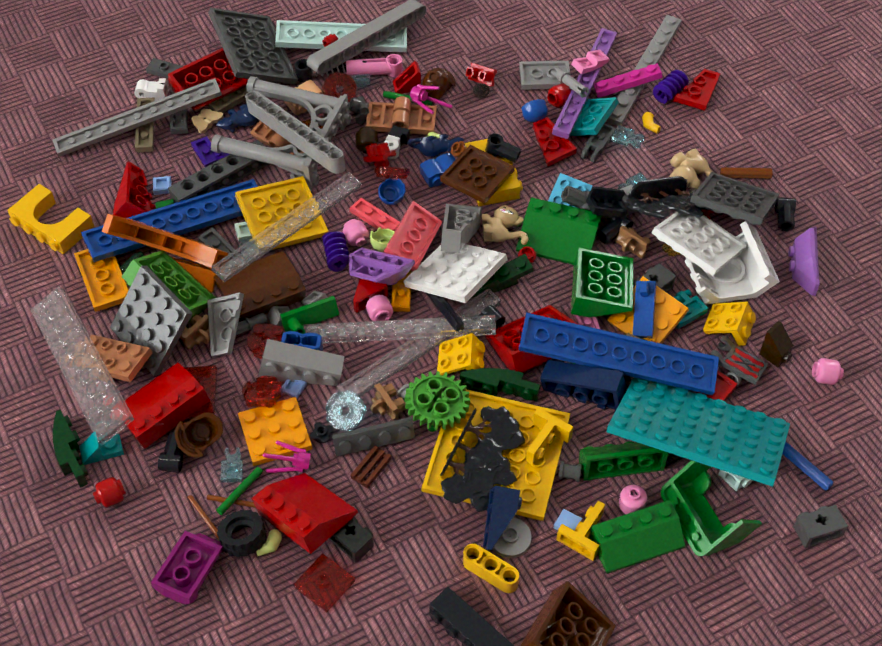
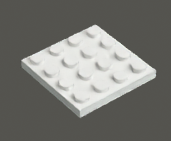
[652,212,747,276]
[404,244,508,303]

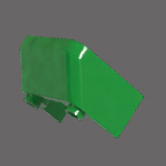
[661,460,762,556]

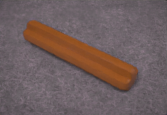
[720,167,773,179]

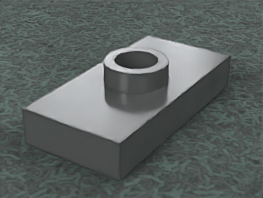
[146,58,183,79]
[170,109,188,135]

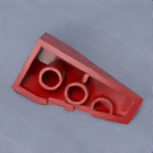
[113,161,156,218]

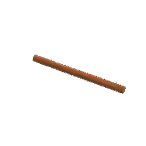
[187,495,219,540]
[207,495,256,508]

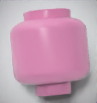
[342,219,369,247]
[366,295,393,323]
[812,358,844,385]
[619,485,647,514]

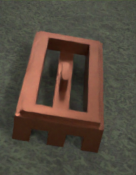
[351,446,392,489]

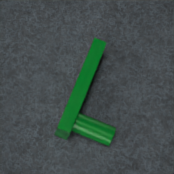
[280,296,339,334]

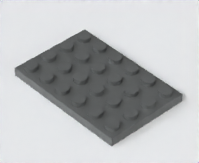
[208,8,298,84]

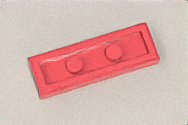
[349,198,400,231]

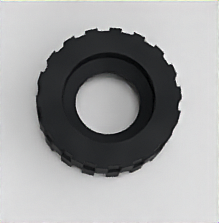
[217,510,267,557]

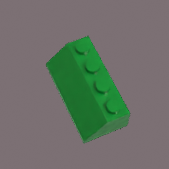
[578,441,668,481]
[590,500,685,574]

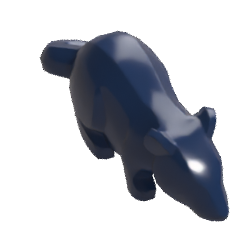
[216,104,259,133]
[407,134,464,157]

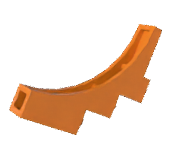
[102,214,228,271]

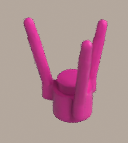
[410,84,453,114]
[263,440,311,473]

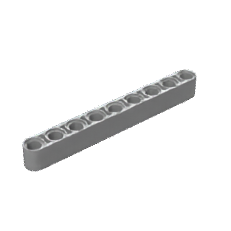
[307,0,427,75]
[245,91,346,174]

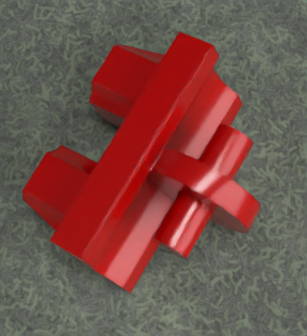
[465,63,497,86]
[363,142,396,172]

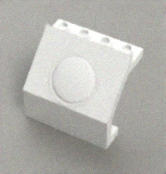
[685,221,780,305]

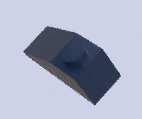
[483,486,522,551]

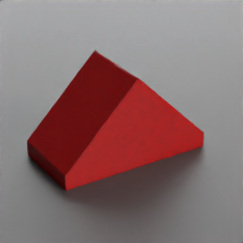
[392,61,421,94]
[353,279,388,313]

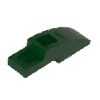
[471,254,534,298]
[459,368,540,402]
[53,410,88,488]

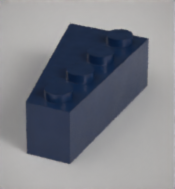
[540,360,627,413]

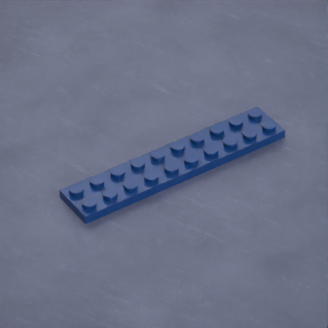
[81,179,258,262]
[518,312,719,395]

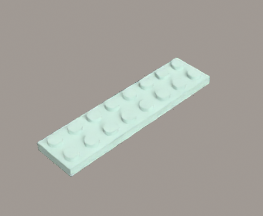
[275,20,407,53]

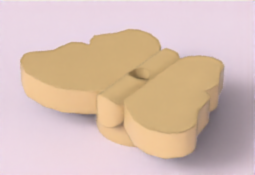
[191,109,224,133]

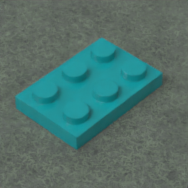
[570,97,619,136]

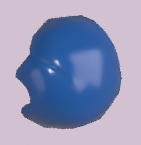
[521,99,548,123]
[378,178,406,205]

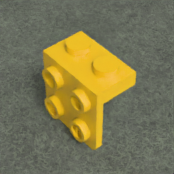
[703,302,756,346]
[437,333,485,376]

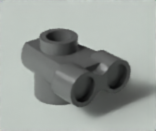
[349,96,369,124]

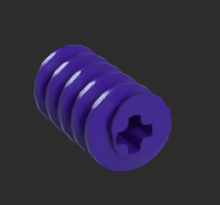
[653,70,689,104]
[322,231,349,272]

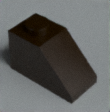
[759,321,794,368]

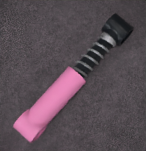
[294,54,403,83]

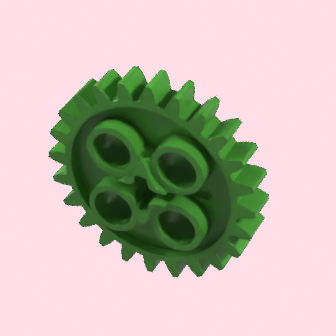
[404,371,470,430]

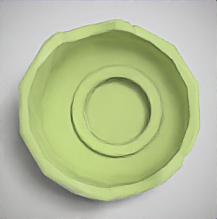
[370,227,395,253]

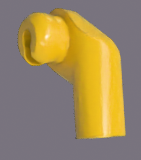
[642,112,661,134]

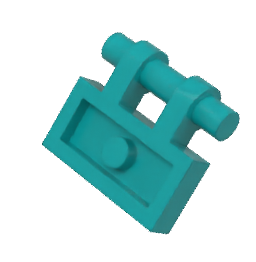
[674,289,708,329]

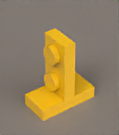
[526,408,573,465]
[556,501,605,561]

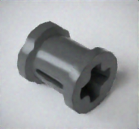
[558,461,581,482]

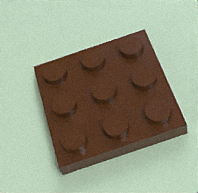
[440,145,515,204]

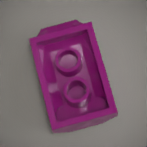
[151,531,223,604]

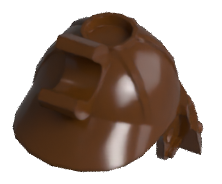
[422,68,456,100]
[175,413,223,457]

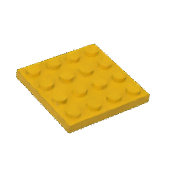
[235,176,329,253]

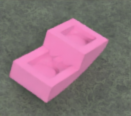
[571,50,610,74]

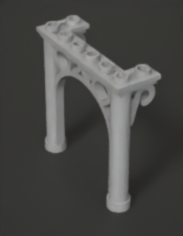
[211,76,351,191]

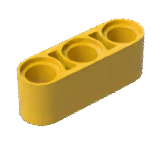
[463,544,519,593]

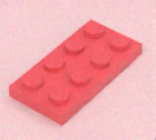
[383,201,443,272]

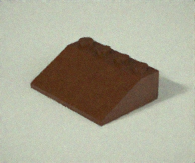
[214,251,306,322]
[521,581,616,646]

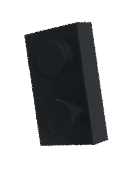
[586,186,627,218]

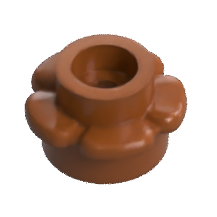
[451,141,467,157]

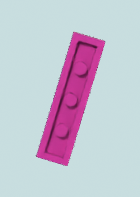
[594,63,663,98]

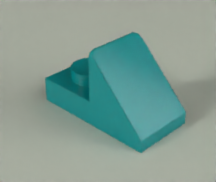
[79,431,124,465]

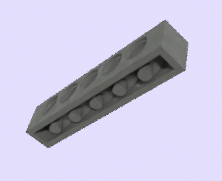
[168,139,269,203]

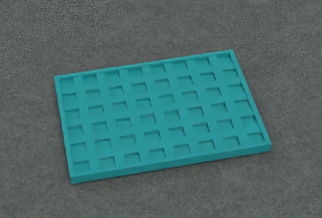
[606,377,790,487]

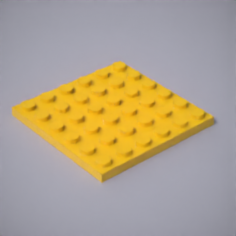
[421,390,570,521]

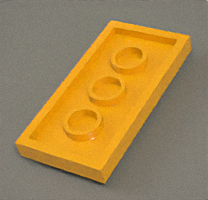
[74,249,129,312]

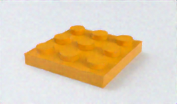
[607,276,689,344]
[238,397,312,466]

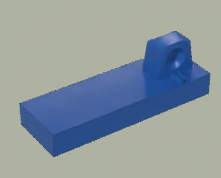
[633,281,656,338]

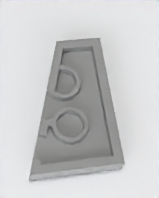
[207,292,244,357]

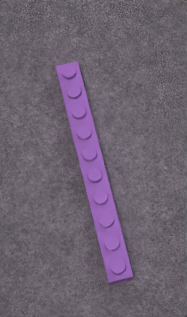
[552,28,617,139]

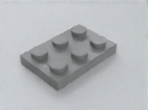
[519,61,570,90]

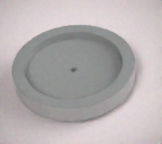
[492,517,532,558]

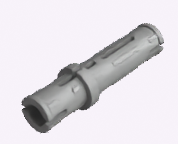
[551,66,589,97]

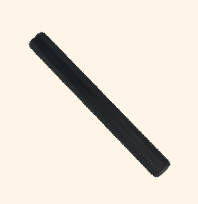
[427,293,465,332]

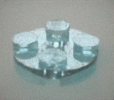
[325,390,367,431]

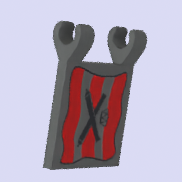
[710,336,768,385]

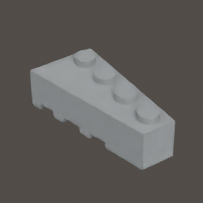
[441,204,482,254]
[258,339,344,386]

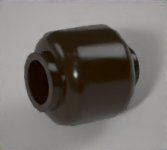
[355,126,378,154]

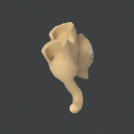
[669,148,712,189]
[482,205,529,245]

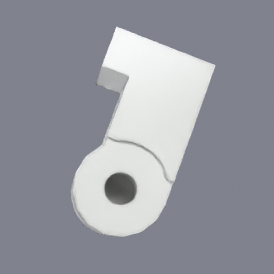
[134,78,169,101]

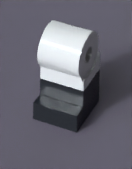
[384,125,410,159]

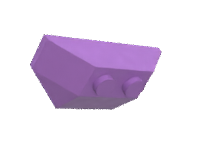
[788,227,820,296]
[349,248,415,285]

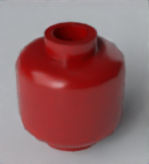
[547,83,571,108]
[93,477,126,508]

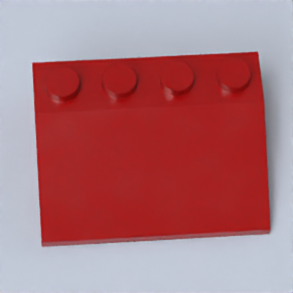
[168,48,248,111]
[485,305,578,373]
[113,362,211,449]
[251,473,358,554]

